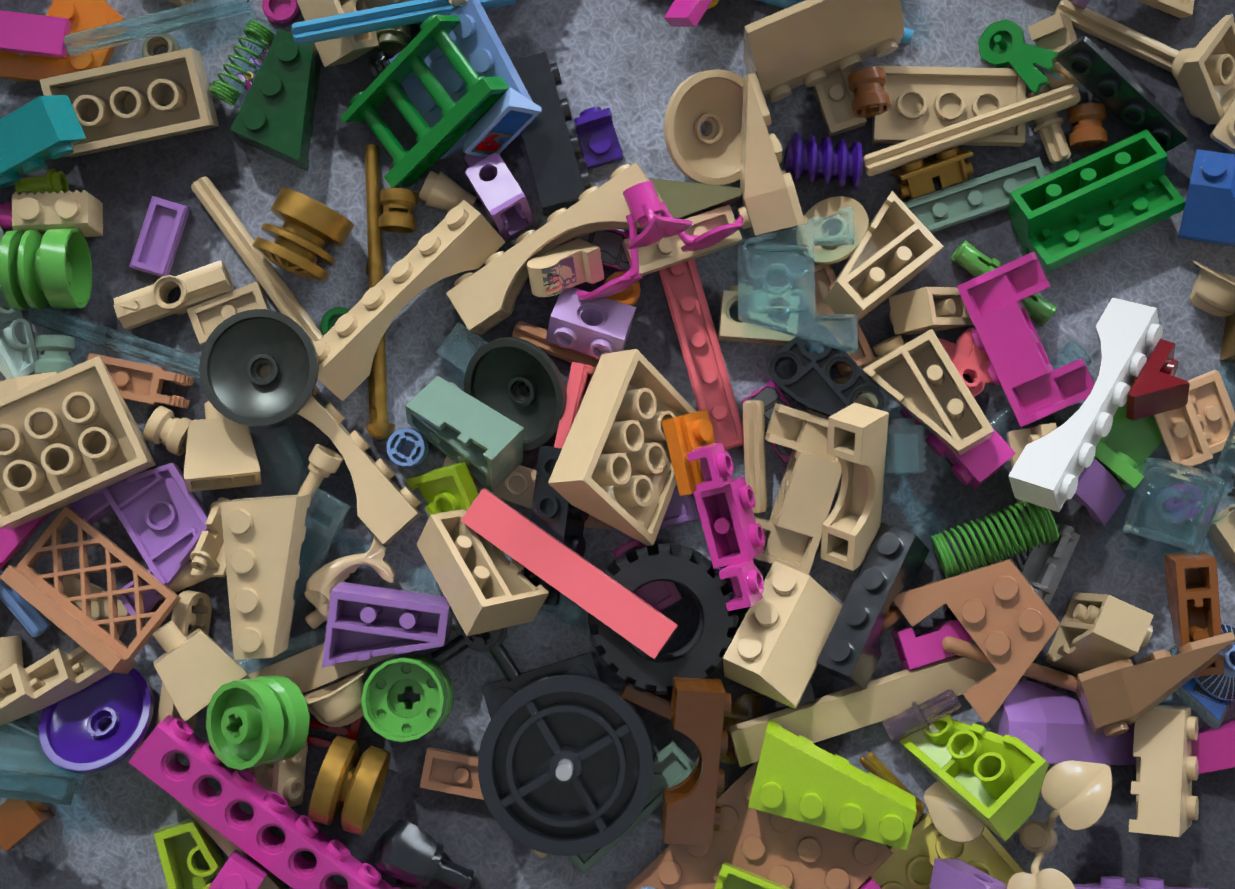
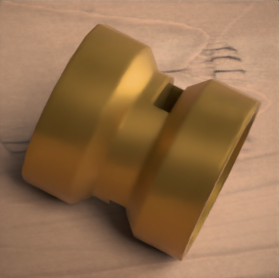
[378,188,418,233]

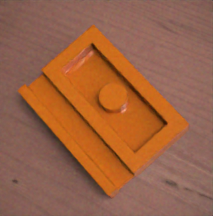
[661,409,715,496]

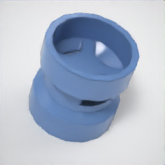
[387,428,430,469]

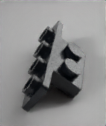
[1056,36,1189,152]
[524,446,589,606]

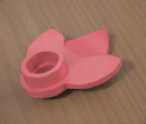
[938,327,993,397]

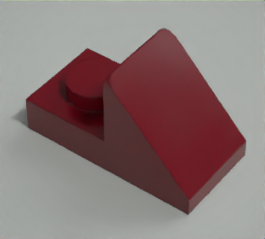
[1126,339,1190,420]

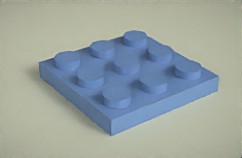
[389,0,533,160]

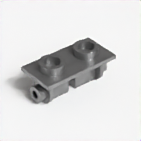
[1021,523,1080,604]

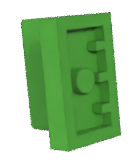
[1094,402,1163,490]

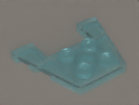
[738,207,858,353]

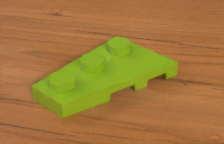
[406,462,503,554]

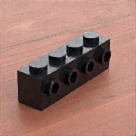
[512,52,591,216]

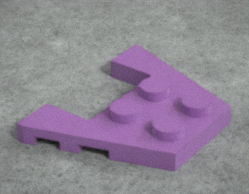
[64,463,211,616]

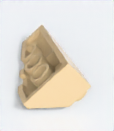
[737,72,805,236]

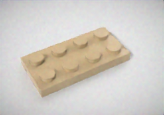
[872,66,1026,147]

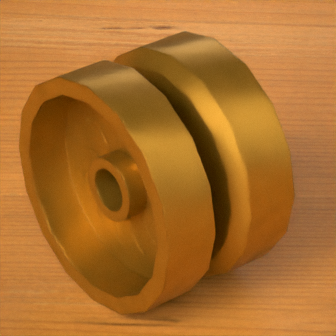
[308,735,391,836]

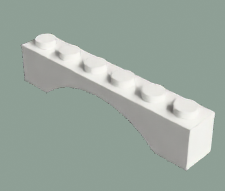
[1008,298,1163,512]

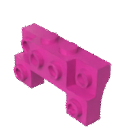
[957,252,1095,427]
[687,442,765,611]

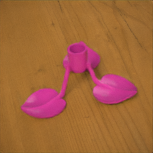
[576,181,744,300]

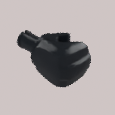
[374,820,474,889]

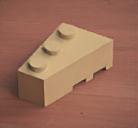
[824,191,944,328]
[862,329,994,456]
[416,509,549,636]
[1044,592,1154,676]
[1128,704,1199,837]

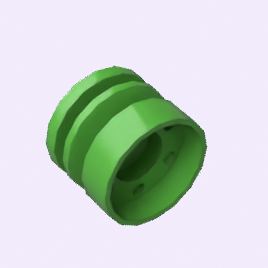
[0,228,92,311]
[361,655,455,742]

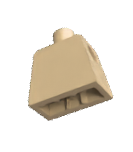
[184,401,262,492]
[153,620,247,722]

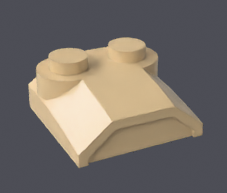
[1172,14,1235,125]

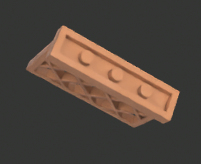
[0,506,181,675]

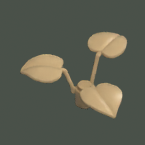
[924,760,1112,889]

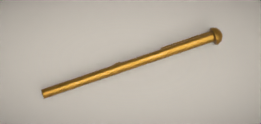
[364,144,396,440]

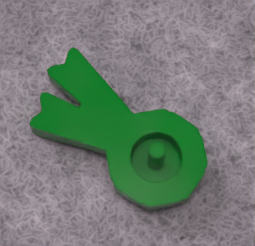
[978,19,1058,95]

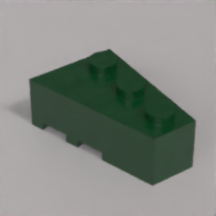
[230,28,321,171]

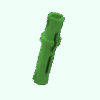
[950,240,1057,326]

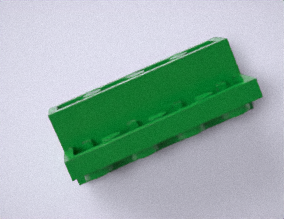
[1009,129,1186,274]

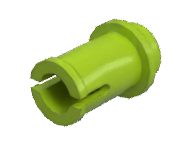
[15,169,69,194]

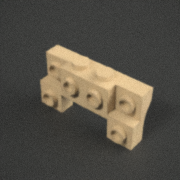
[754,403,842,575]

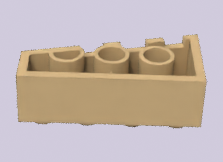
[220,493,312,660]

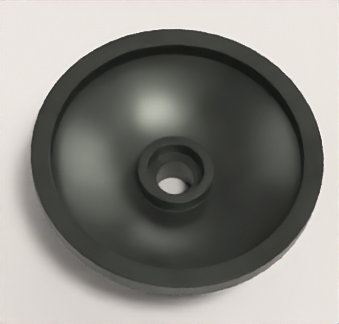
[199,309,319,427]
[464,337,567,451]

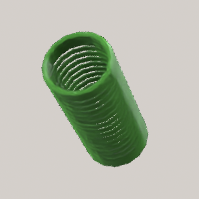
[930,501,1059,578]

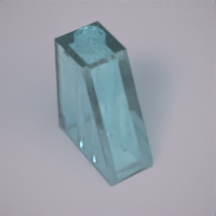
[0,719,86,806]

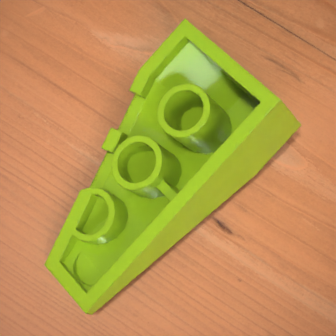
[885,707,1049,841]

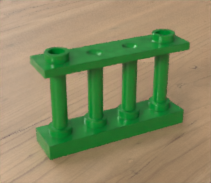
[340,14,510,188]

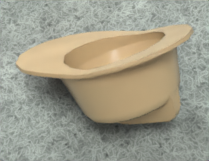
[1190,261,1235,317]
[303,667,368,727]

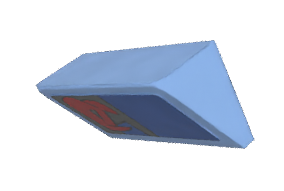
[463,87,541,157]

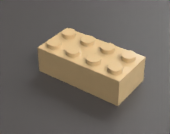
[40,48,220,157]

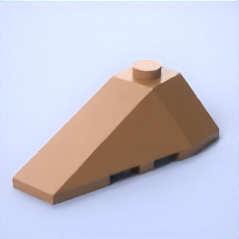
[1076,632,1235,738]

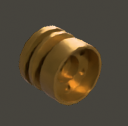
[252,187,354,283]

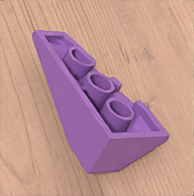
[991,680,1136,765]

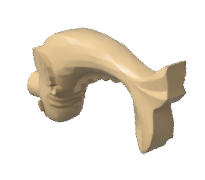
[305,536,396,629]

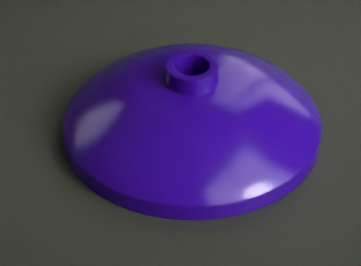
[39,668,154,774]

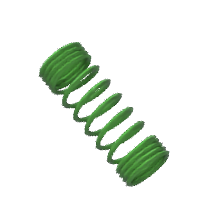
[209,19,275,106]

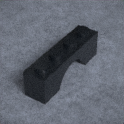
[816,523,930,689]

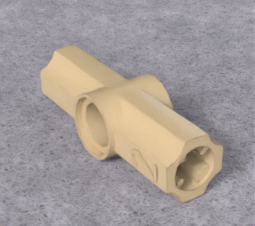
[114,260,234,330]

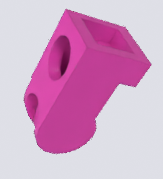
[891,620,972,670]

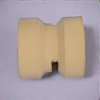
[143,406,192,456]

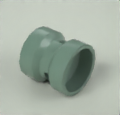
[34,335,75,374]

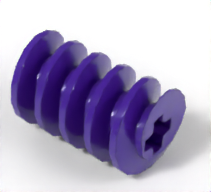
[782,132,863,190]

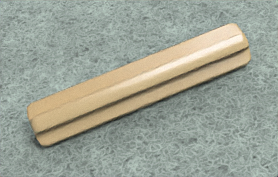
[742,400,767,513]

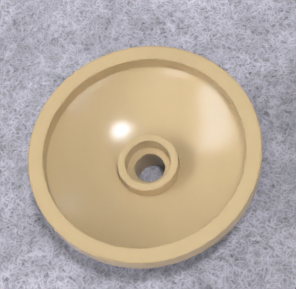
[664,69,743,186]

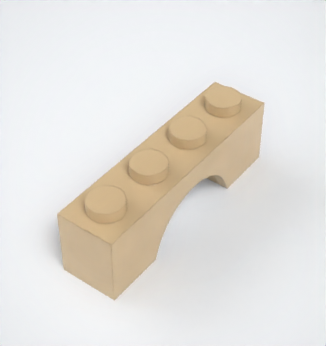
[820,403,889,571]

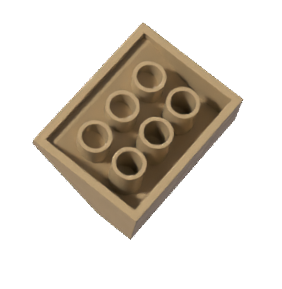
[743,0,904,102]
[548,349,696,546]
[0,356,156,530]

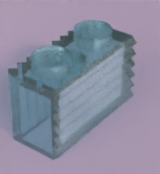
[884,418,928,477]

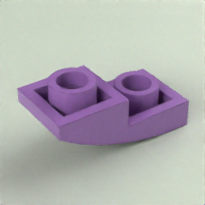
[1072,458,1126,527]

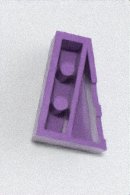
[321,582,453,668]

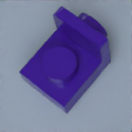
[574,107,623,170]

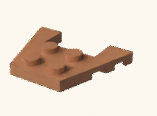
[893,559,1060,723]

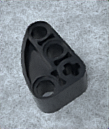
[768,325,884,417]

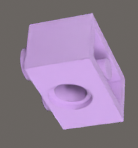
[546,287,636,359]

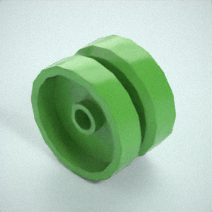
[206,675,310,770]

